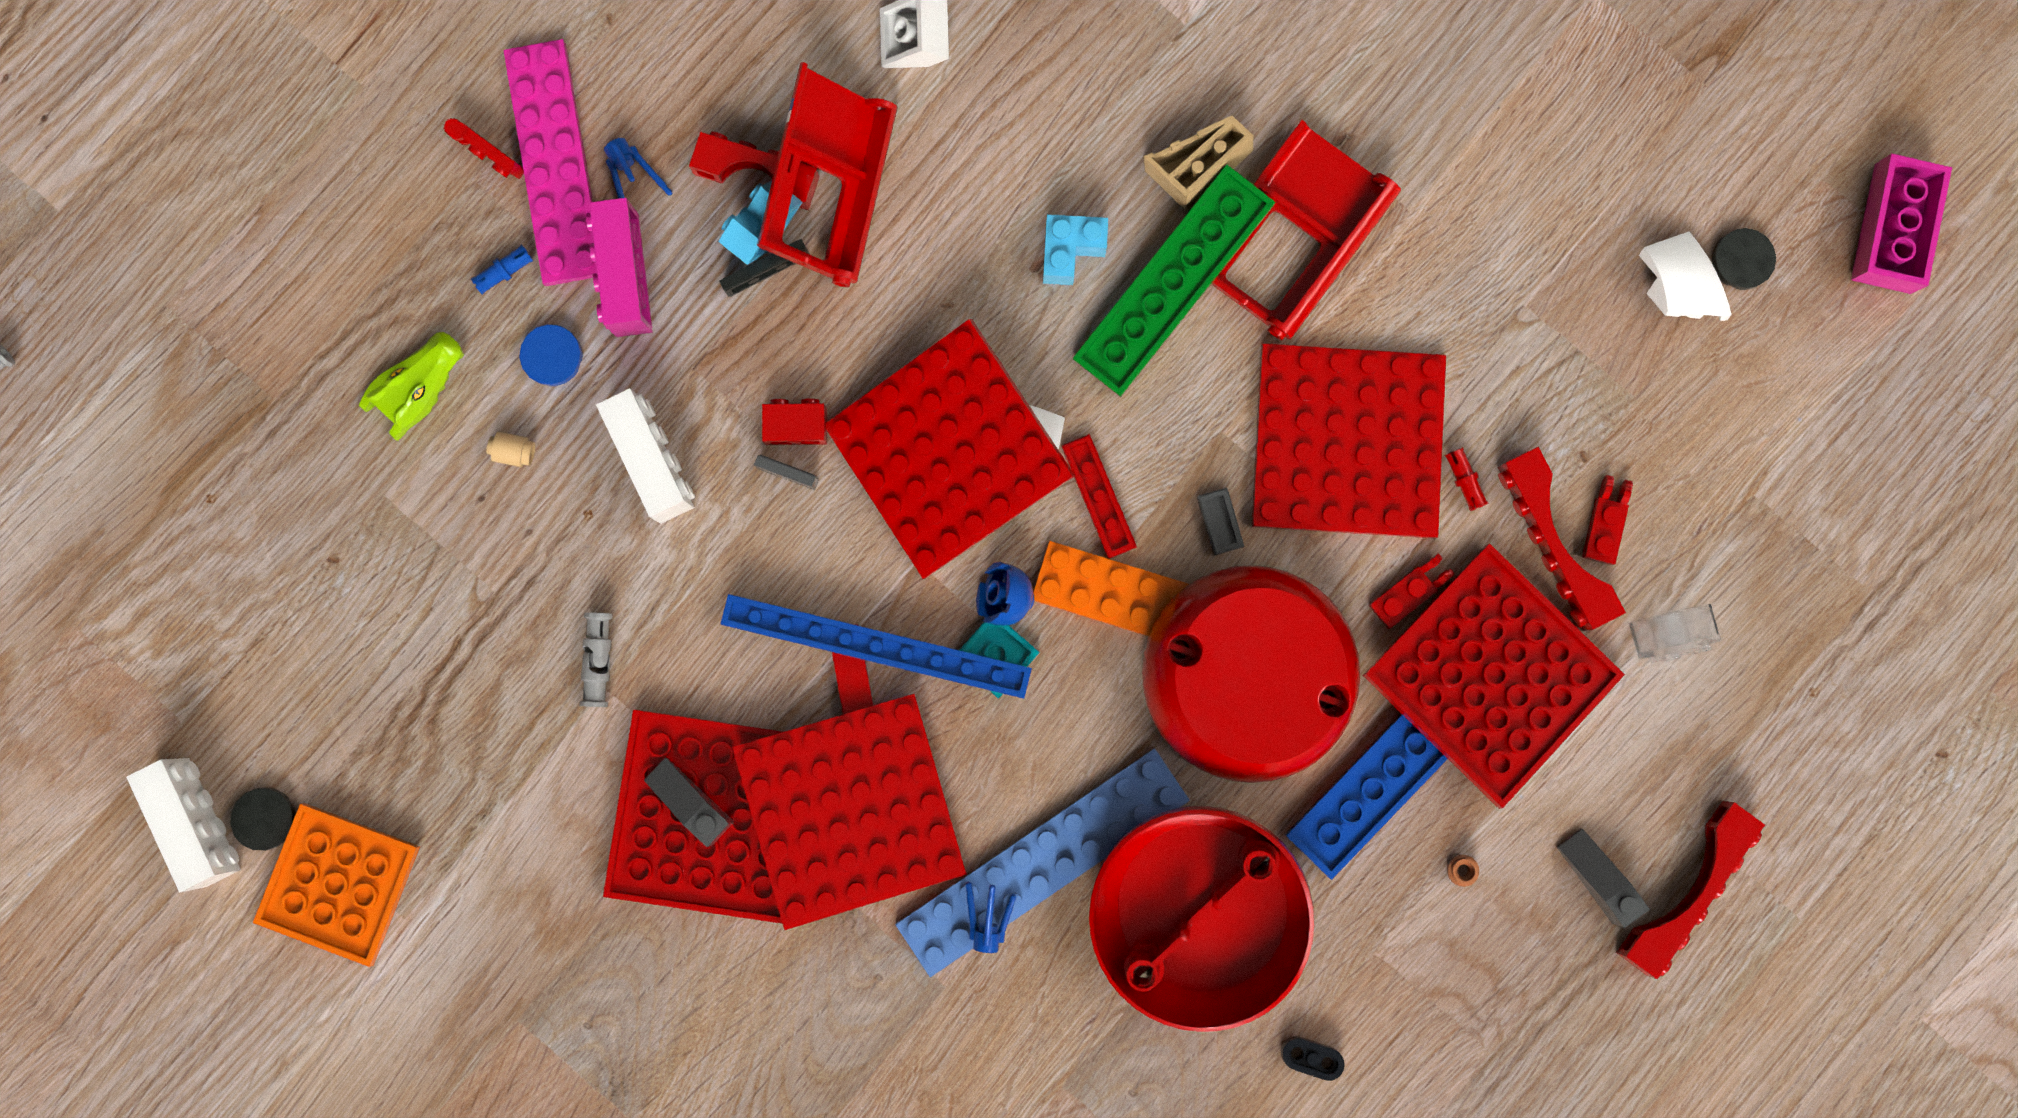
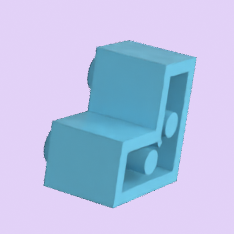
[718,180,803,265]
[1043,214,1108,285]

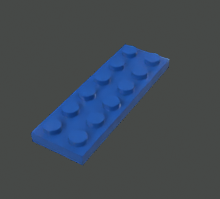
[1285,714,1447,880]

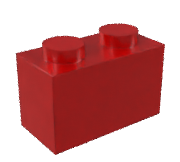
[762,398,827,445]

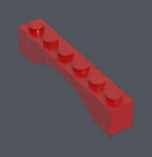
[1498,446,1626,631]
[1616,801,1765,979]

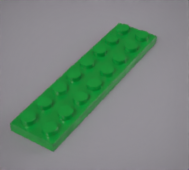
[1073,165,1275,397]

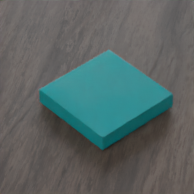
[959,622,1040,699]

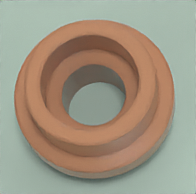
[1447,855,1479,887]

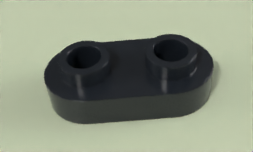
[1281,1036,1345,1081]

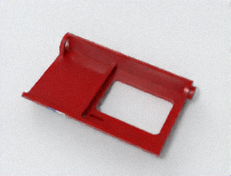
[757,62,898,288]
[1211,120,1401,341]

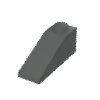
[644,757,735,847]
[1557,829,1650,928]

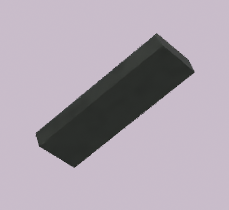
[719,239,809,297]

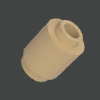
[487,431,535,467]

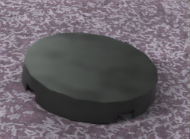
[1711,228,1776,290]
[230,788,296,851]

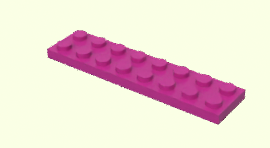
[503,39,597,286]

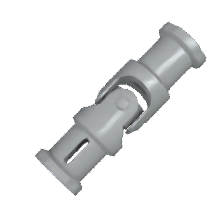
[579,613,613,707]

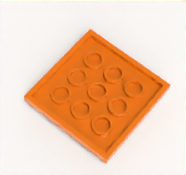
[253,803,420,967]

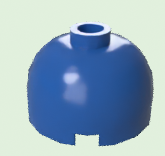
[976,562,1034,626]

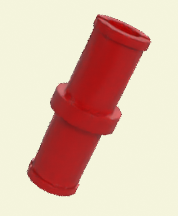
[1445,447,1489,511]

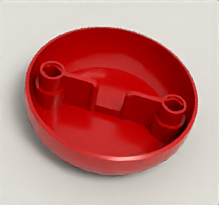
[1142,565,1360,783]
[1089,806,1315,1032]

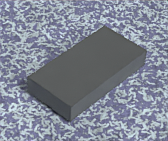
[754,455,819,490]
[1197,488,1245,556]

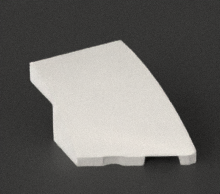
[1639,232,1731,321]

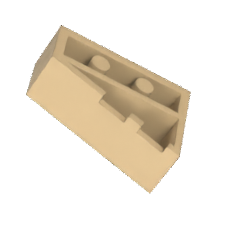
[1144,116,1254,211]

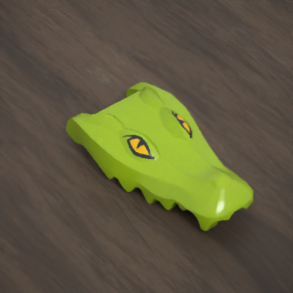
[359,332,464,441]

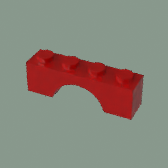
[689,131,820,211]

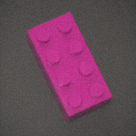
[1851,153,1952,294]
[586,198,653,337]

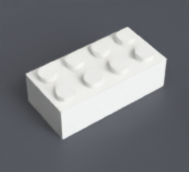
[596,388,695,524]
[126,758,241,893]

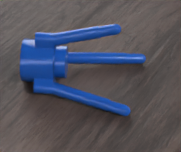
[604,138,672,199]
[966,881,1016,953]

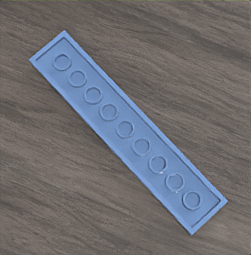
[895,748,1190,977]

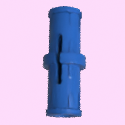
[471,244,533,295]

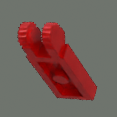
[443,118,524,180]
[1582,475,1633,565]
[1369,553,1455,629]

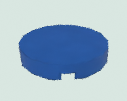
[519,324,583,387]

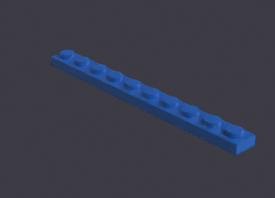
[720,594,1032,699]

